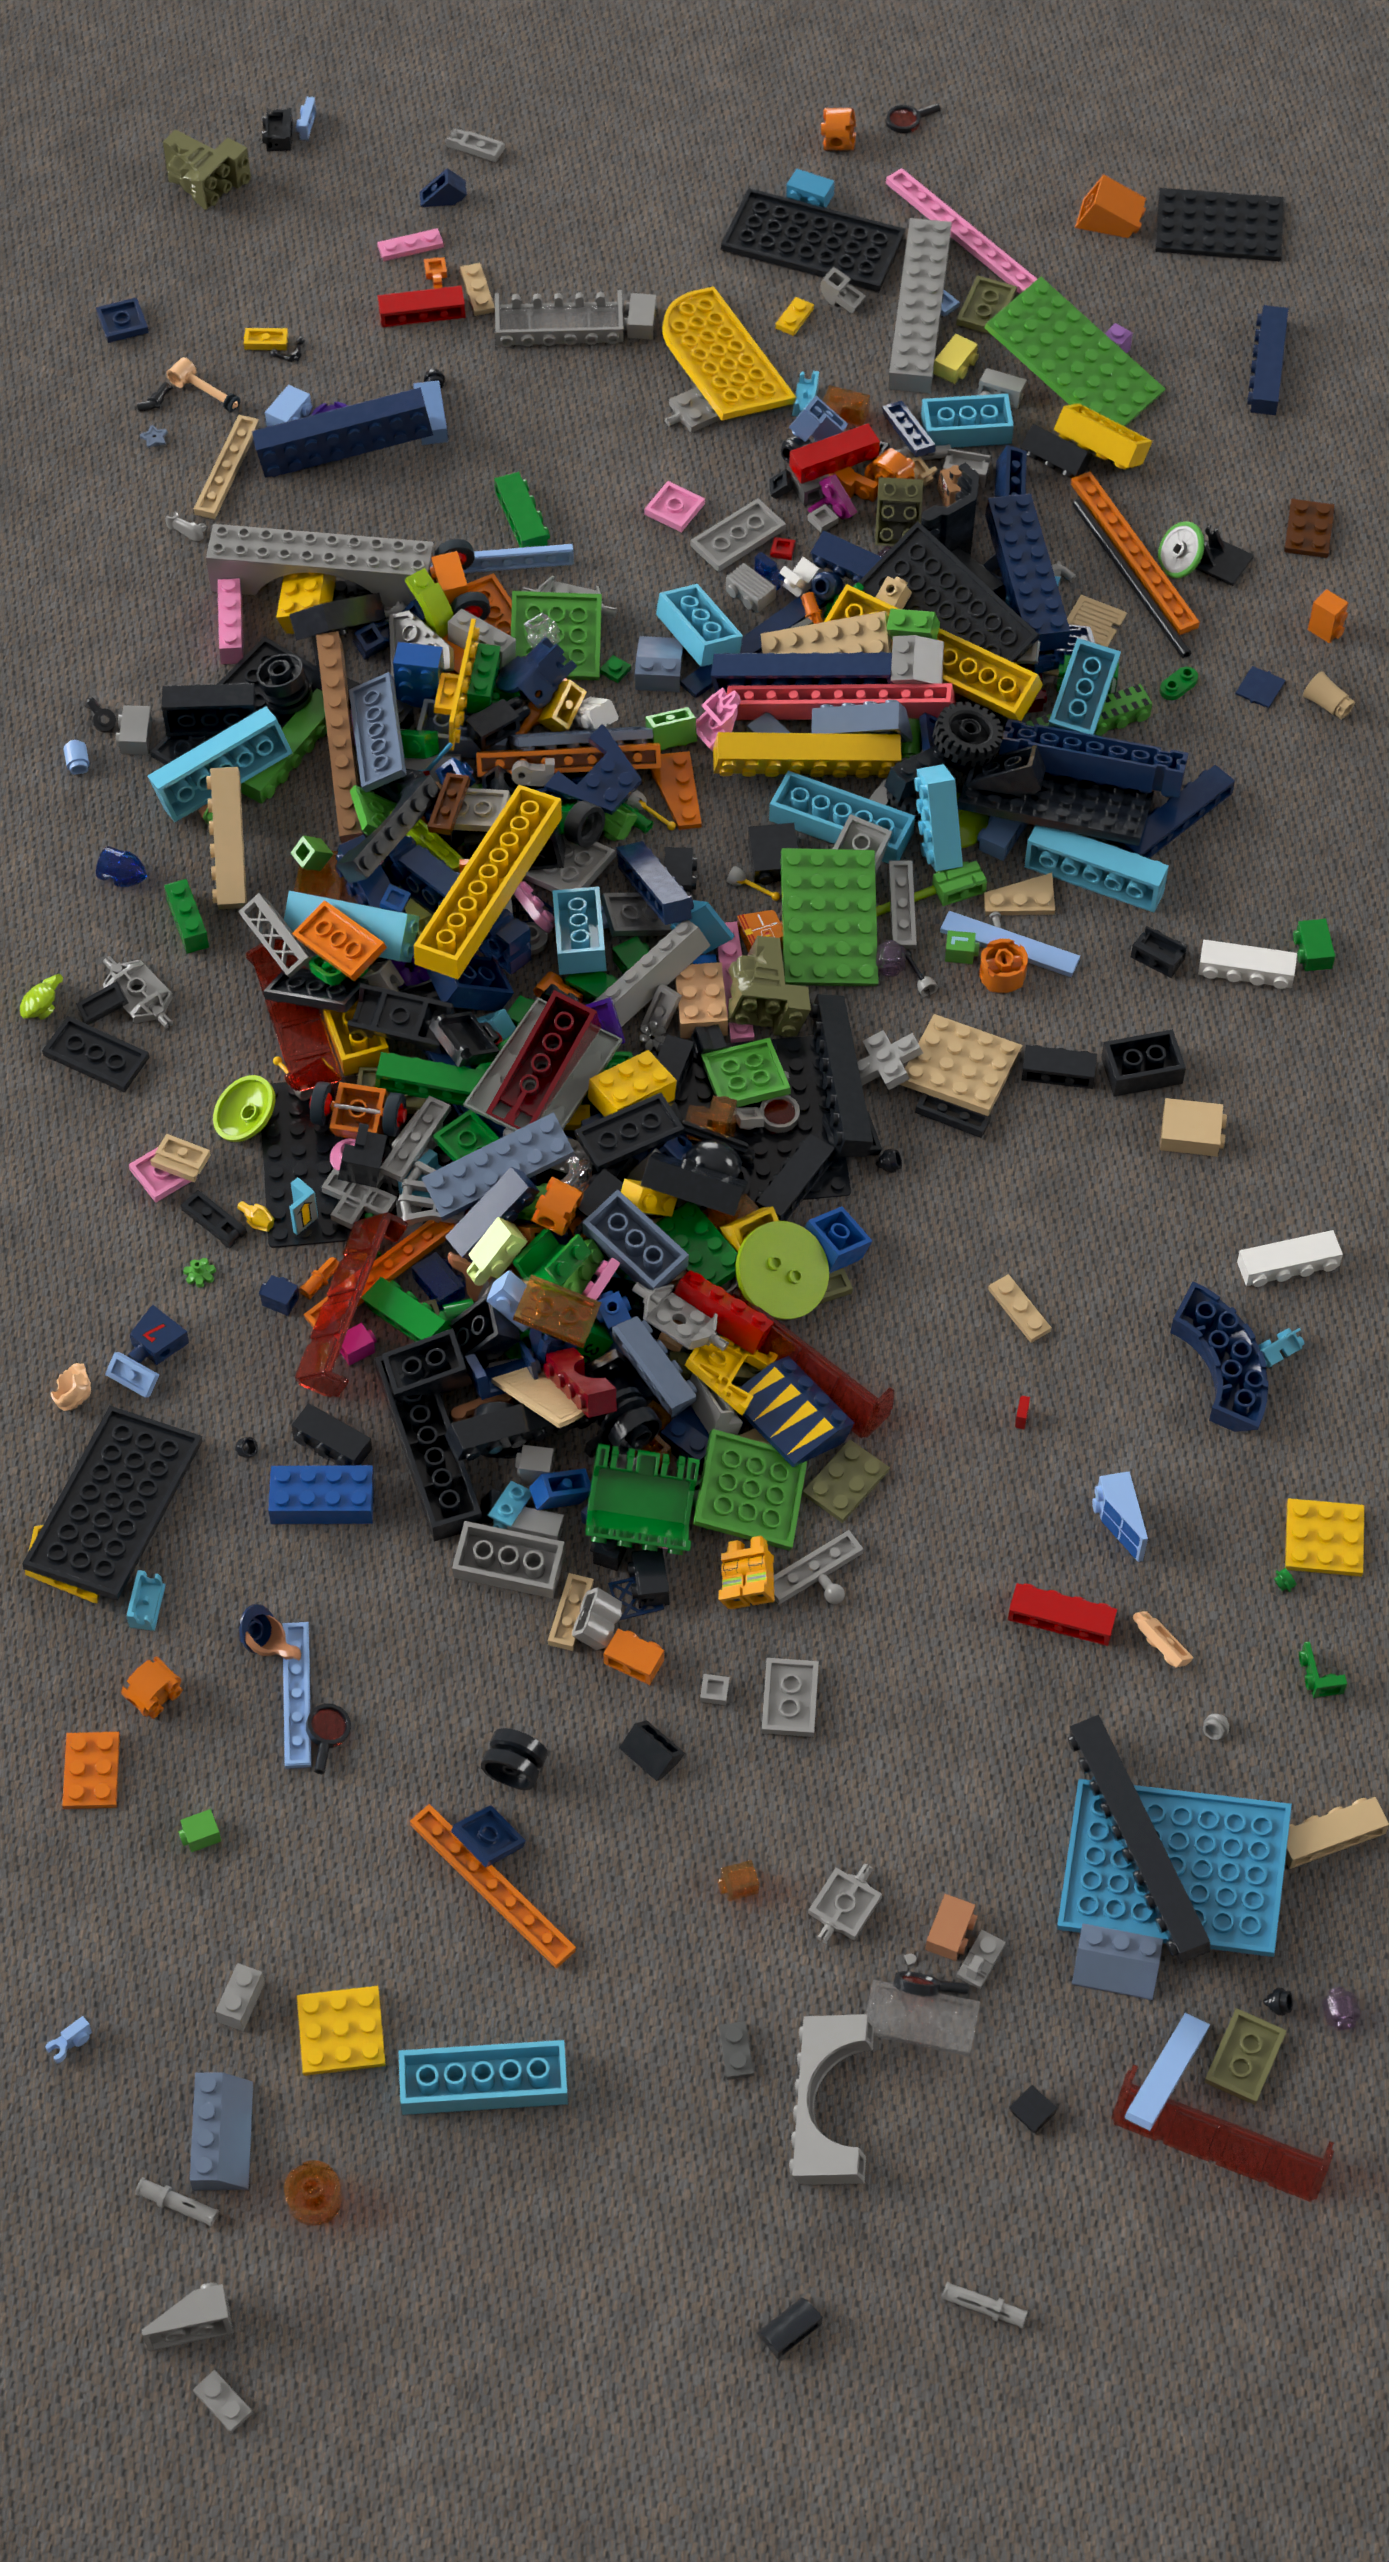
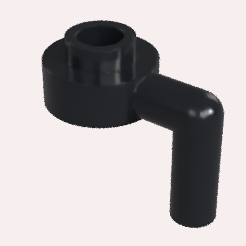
[85,697,116,732]

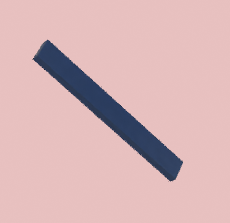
[681,588,826,698]

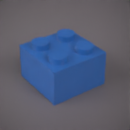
[804,1206,872,1274]

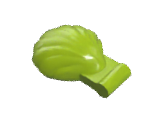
[20,974,63,1020]

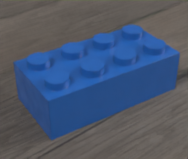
[268,1465,375,1524]

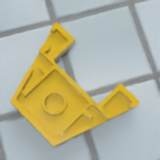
[685,1335,778,1416]

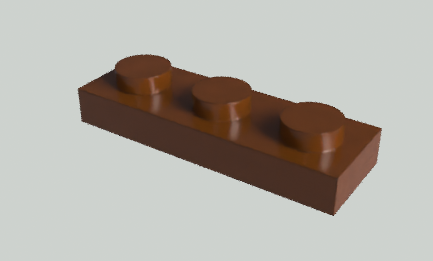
[427,773,470,835]

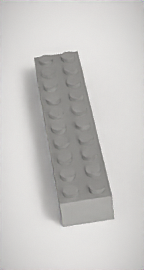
[888,218,952,393]

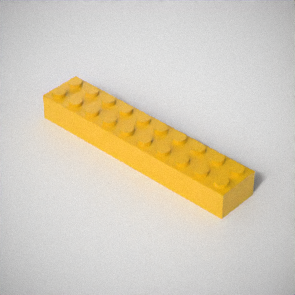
[824,584,1043,721]
[413,785,562,979]

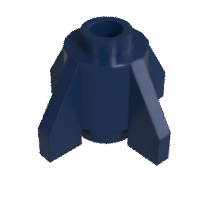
[529,1324,579,1368]

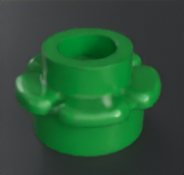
[1274,1568,1297,1592]

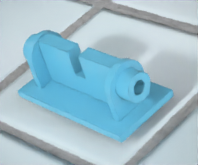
[1258,1328,1305,1368]
[488,1481,532,1529]

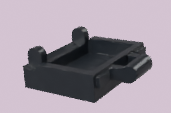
[429,1011,500,1067]

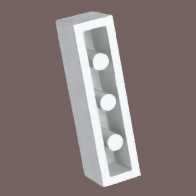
[1198,939,1297,989]
[1237,1230,1343,1287]

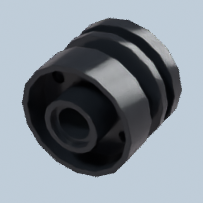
[256,654,313,715]
[594,1387,662,1455]

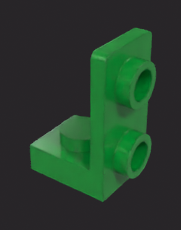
[1299,1642,1347,1698]

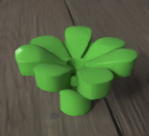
[184,1258,216,1287]

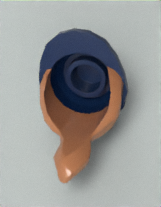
[239,1604,301,1660]

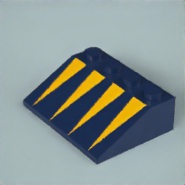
[739,1356,854,1467]

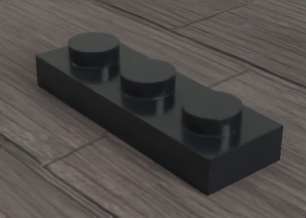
[915,1093,991,1138]

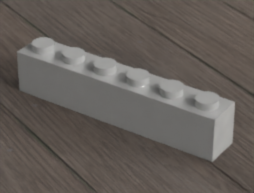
[592,920,711,1027]

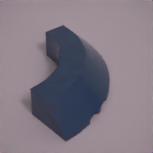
[1170,1281,1269,1432]

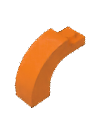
[829,467,878,502]

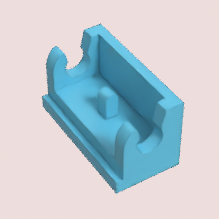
[792,371,819,417]
[127,1570,166,1631]

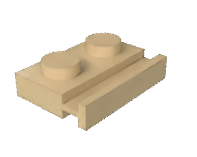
[150,1134,211,1183]

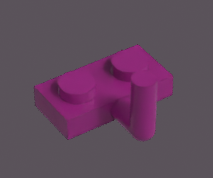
[808,474,857,519]

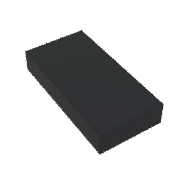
[76,981,129,1025]

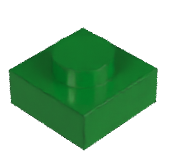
[600,655,631,684]

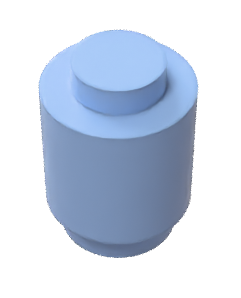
[63,740,90,775]

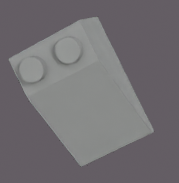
[833,814,892,877]
[142,2283,233,2351]

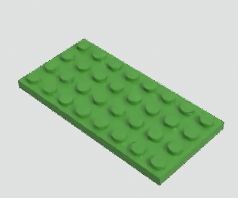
[984,277,1165,426]

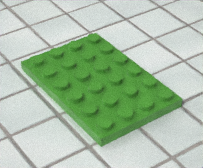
[781,848,878,986]

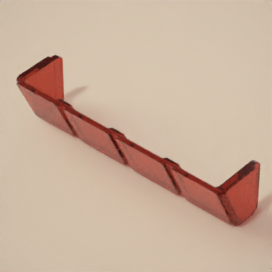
[246,939,342,1091]
[295,1212,408,1398]
[732,1288,895,1438]
[1111,2064,1335,2202]

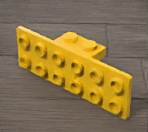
[434,618,480,751]

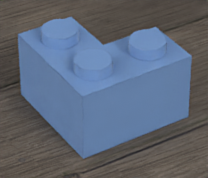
[789,395,848,442]

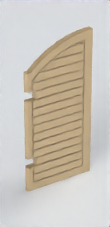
[1044,595,1127,676]
[491,1366,584,1428]

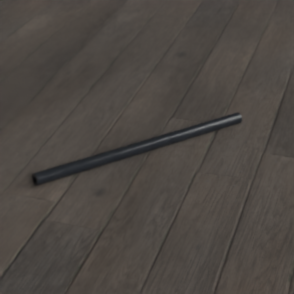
[1073,499,1192,659]

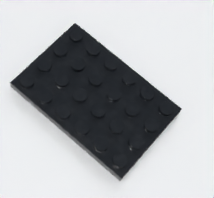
[1155,188,1284,262]

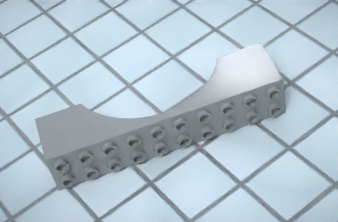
[206,524,434,607]

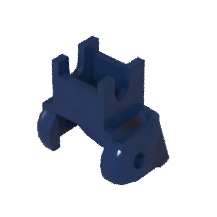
[496,636,577,710]

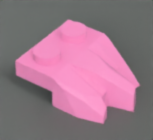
[696,688,741,751]

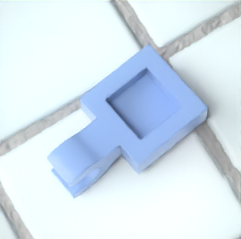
[45,2016,92,2063]

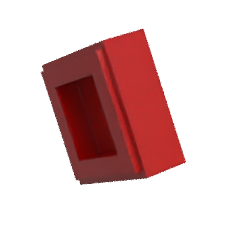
[770,537,796,560]
[1015,1396,1030,1429]

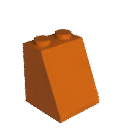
[1075,174,1146,238]

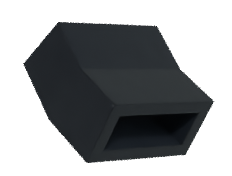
[691,1024,727,1059]
[1009,2085,1057,2134]

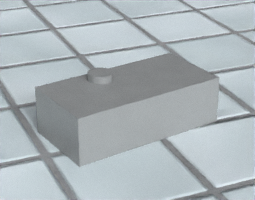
[452,1521,566,1599]

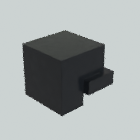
[338,1123,387,1188]

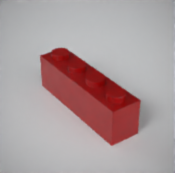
[377,286,466,328]
[789,424,880,484]
[674,1270,774,1354]
[1008,1583,1117,1646]

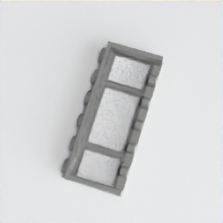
[495,290,623,347]

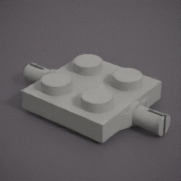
[665,387,721,433]
[808,1864,882,1944]

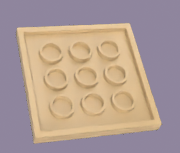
[899,1014,1022,1116]

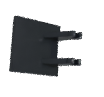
[1195,525,1254,586]

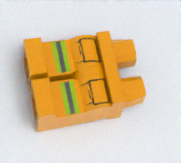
[719,1536,775,1609]

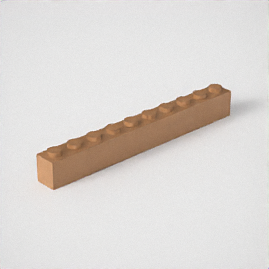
[316,631,366,844]

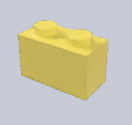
[933,334,979,384]

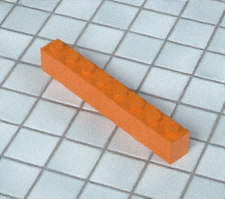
[476,743,661,777]

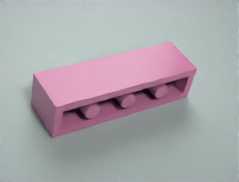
[218,578,244,665]

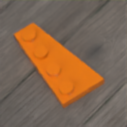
[650,751,702,830]

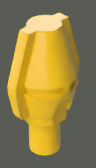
[237,1201,274,1232]

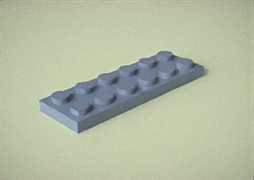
[349,672,407,792]
[509,726,653,751]
[422,1112,575,1221]

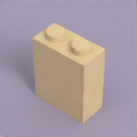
[1160,1098,1227,1157]

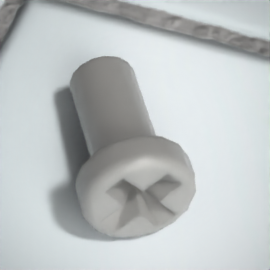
[989,912,1002,929]

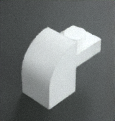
[779,557,824,597]

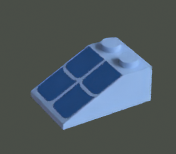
[1092,1471,1148,1562]

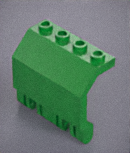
[586,1444,700,1555]

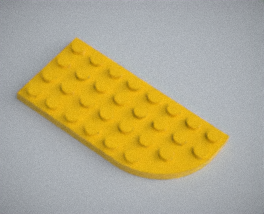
[662,287,796,420]

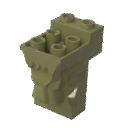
[163,129,251,210]
[875,477,923,546]
[728,936,811,1037]

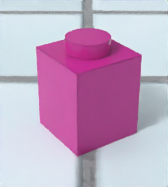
[336,1323,377,1366]

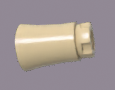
[1303,671,1355,719]

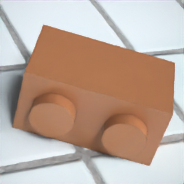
[925,1894,978,1961]

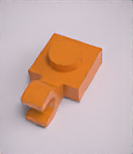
[424,257,447,289]

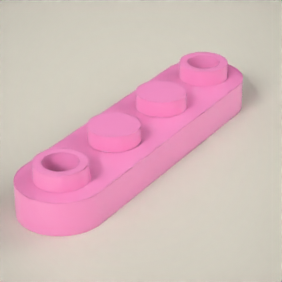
[513,881,555,933]

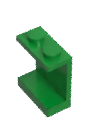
[512,1229,591,1287]

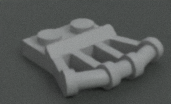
[398,1161,466,1227]

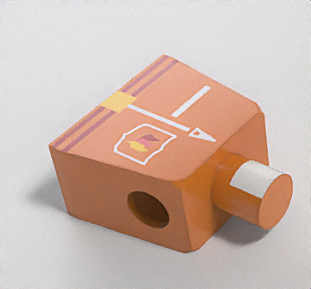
[737,910,783,953]

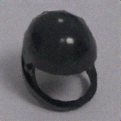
[686,1139,751,1199]

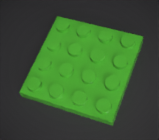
[511,591,602,680]
[693,1429,807,1551]

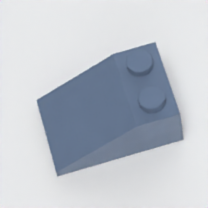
[635,636,683,692]

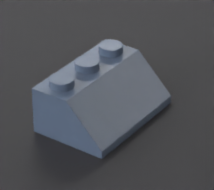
[1072,1923,1163,2000]

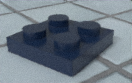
[96,297,149,343]
[451,1805,526,1868]

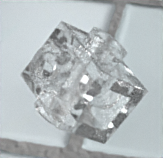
[523,613,561,648]

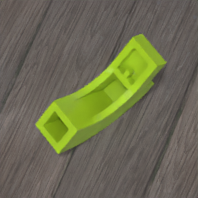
[405,568,454,638]

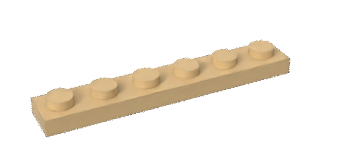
[194,415,260,519]

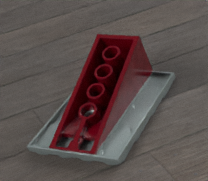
[463,990,623,1132]

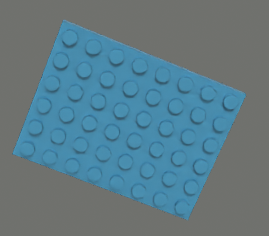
[1057,1779,1292,1957]

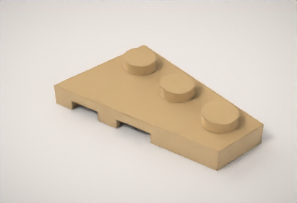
[984,873,1055,916]

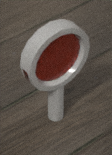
[759,1071,800,1133]

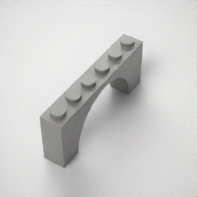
[789,2014,874,2185]

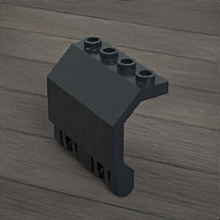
[921,462,979,556]

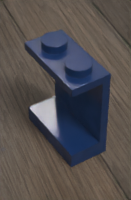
[465,1340,541,1400]

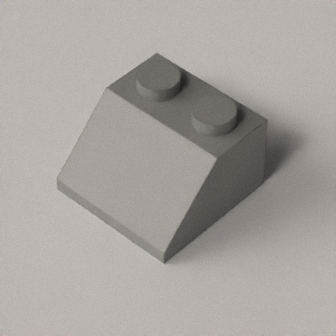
[891,635,944,684]

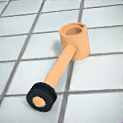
[166,357,241,413]

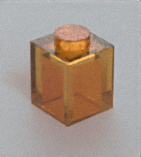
[717,1860,759,1901]

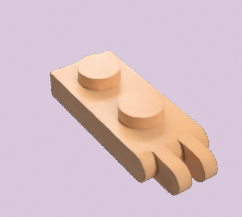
[1133,1611,1194,1668]

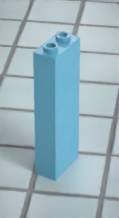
[284,891,420,963]

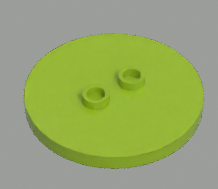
[736,1221,829,1320]

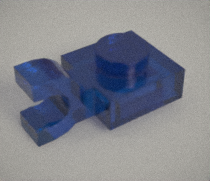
[754,552,785,590]

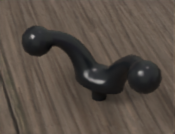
[270,336,305,362]

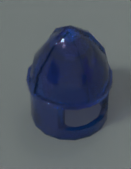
[96,846,147,887]

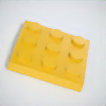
[1285,1498,1364,1577]
[297,1986,386,2076]

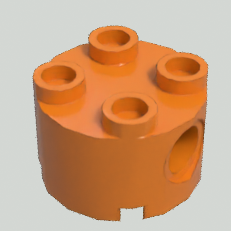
[821,108,856,151]
[864,448,915,483]
[979,938,1028,993]
[531,1177,584,1236]
[122,1656,183,1719]

